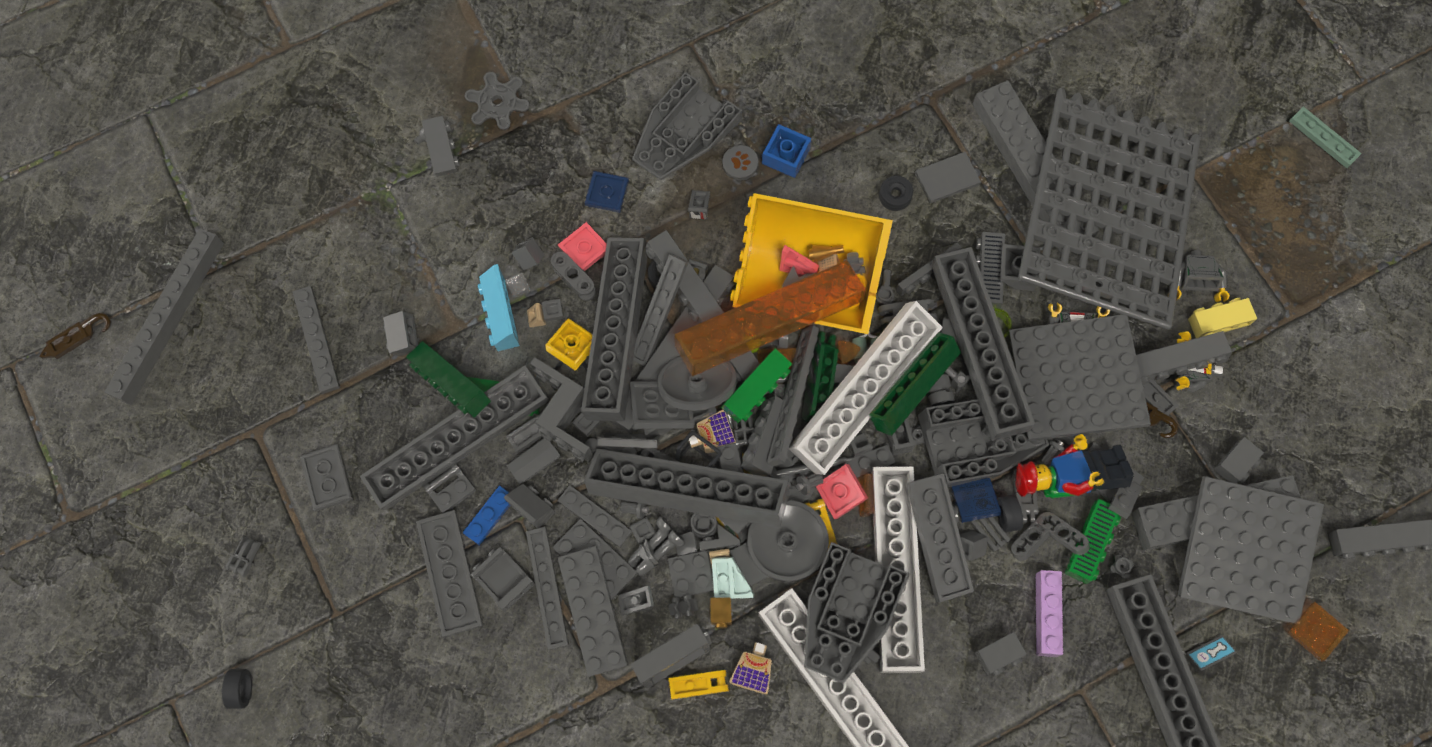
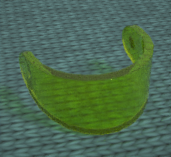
[994,308,1012,339]

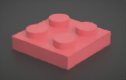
[558,222,607,271]
[816,464,868,519]

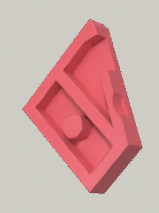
[780,245,819,277]

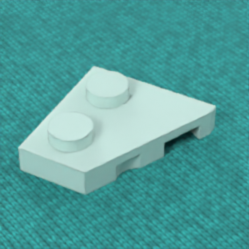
[712,557,754,599]

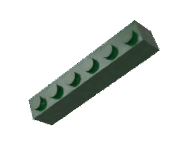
[869,332,961,436]
[406,341,491,418]

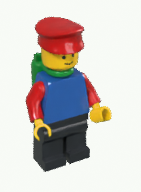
[1016,434,1134,499]

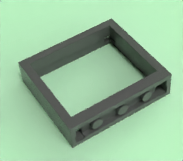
[630,623,712,689]

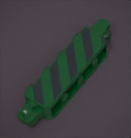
[802,331,839,424]

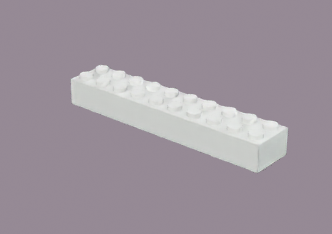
[789,301,943,475]
[871,467,925,673]
[759,588,909,747]

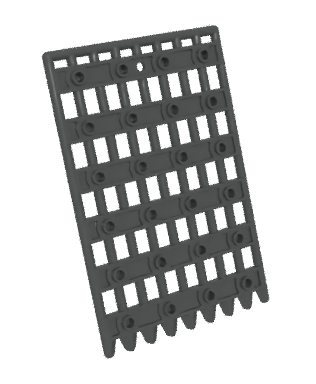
[1018,88,1201,329]

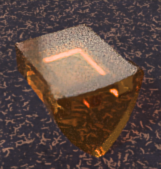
[837,341,861,365]

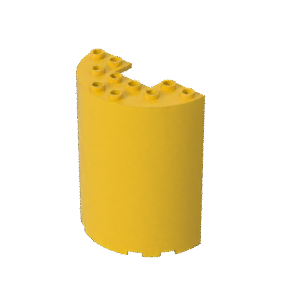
[730,193,893,334]

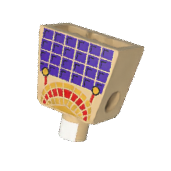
[689,410,736,453]
[729,643,772,695]

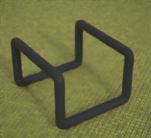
[676,431,722,469]

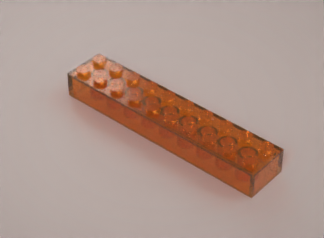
[675,260,866,377]

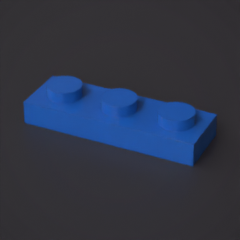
[463,486,510,546]

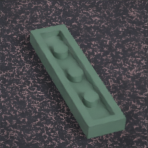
[1289,107,1362,168]

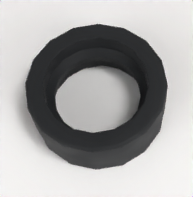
[222,669,253,709]

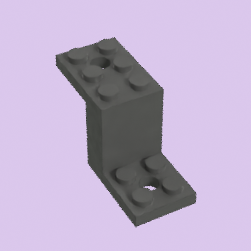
[530,357,593,462]

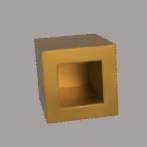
[710,597,732,628]

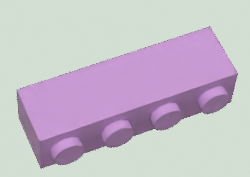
[1036,570,1063,657]

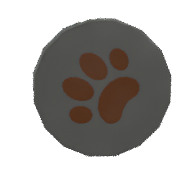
[722,145,758,181]

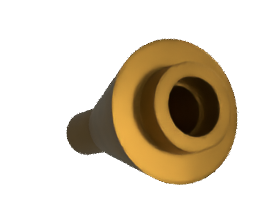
[808,245,844,263]

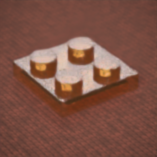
[1287,602,1349,662]

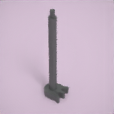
[769,457,852,479]

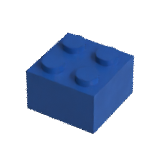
[762,124,811,178]

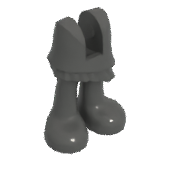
[628,517,685,576]

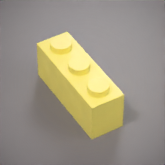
[1188,298,1257,338]

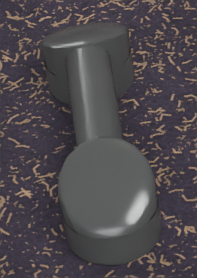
[585,438,638,455]

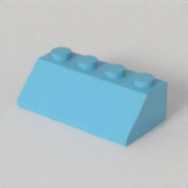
[478,264,520,351]

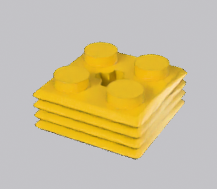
[545,318,593,370]

